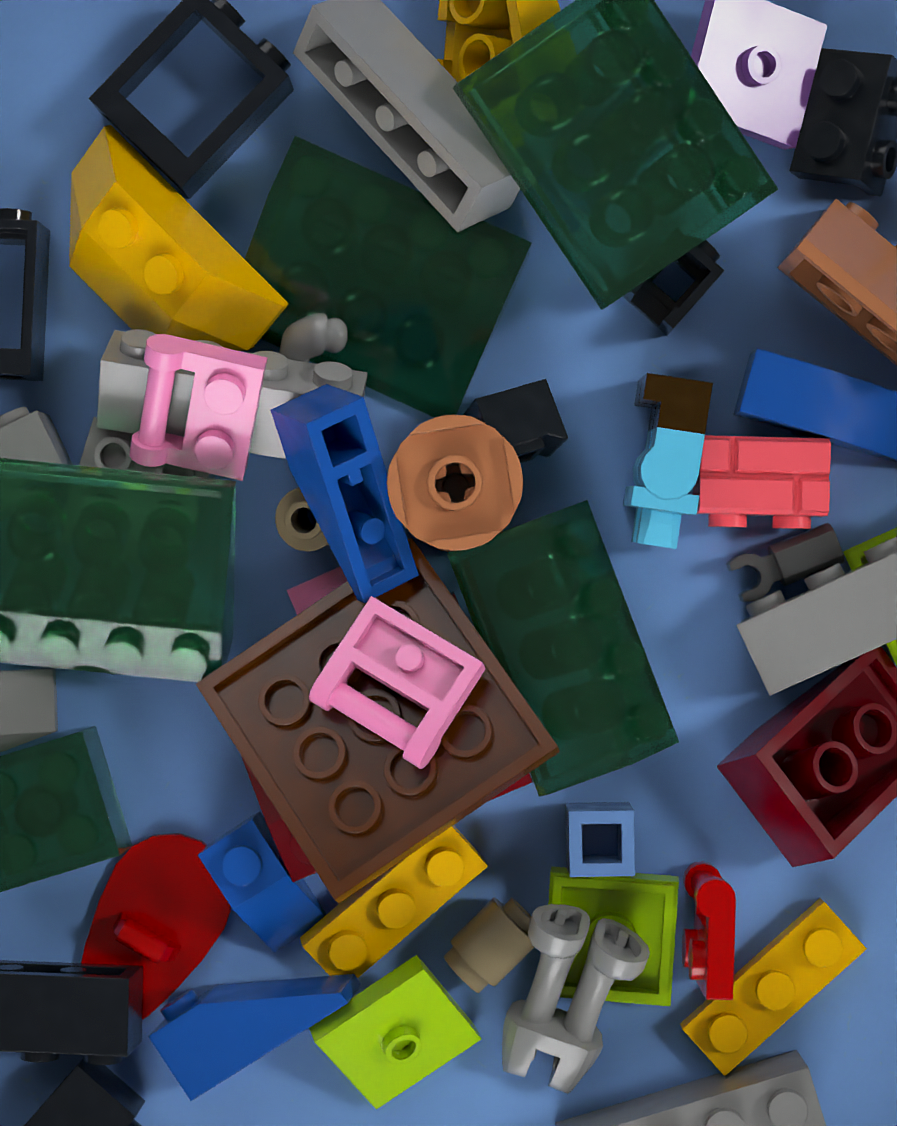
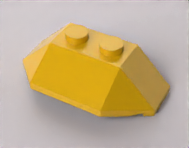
[69,125,289,351]

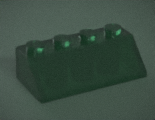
[447,500,679,797]

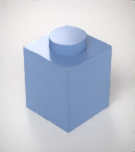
[565,802,635,877]

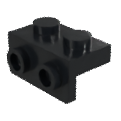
[789,48,897,197]

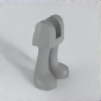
[502,904,650,1094]

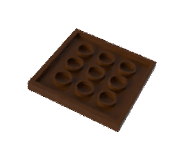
[196,538,560,903]

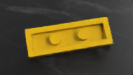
[300,825,488,978]
[680,898,867,1076]

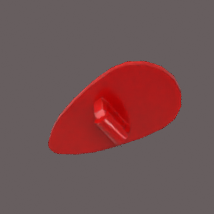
[81,833,232,1020]

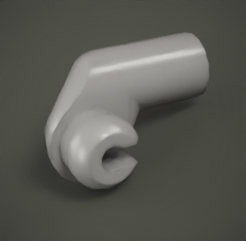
[279,313,347,363]

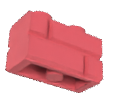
[693,435,831,529]

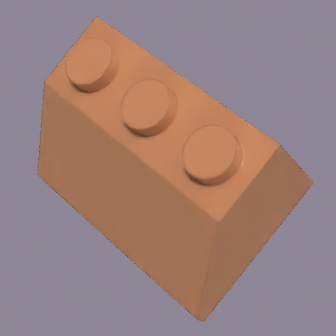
[777,199,897,366]

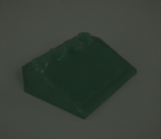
[453,0,778,310]
[245,136,532,418]
[0,458,236,682]

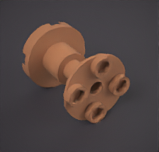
[387,415,523,552]

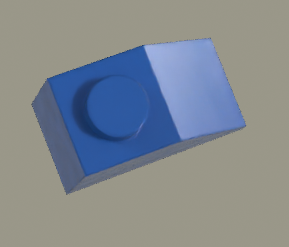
[198,811,327,953]

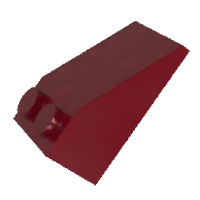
[717,646,897,867]

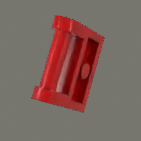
[682,861,736,1000]

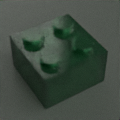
[0,726,133,892]

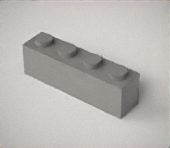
[293,0,534,232]
[97,329,368,459]
[736,536,897,696]
[555,1050,826,1126]

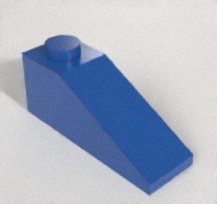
[270,384,419,603]
[148,974,361,1101]

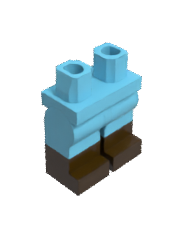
[623,373,713,549]

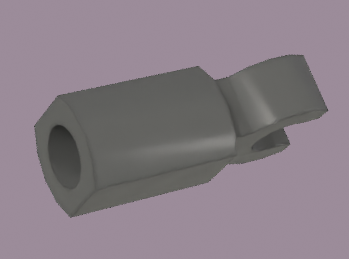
[726,523,845,601]

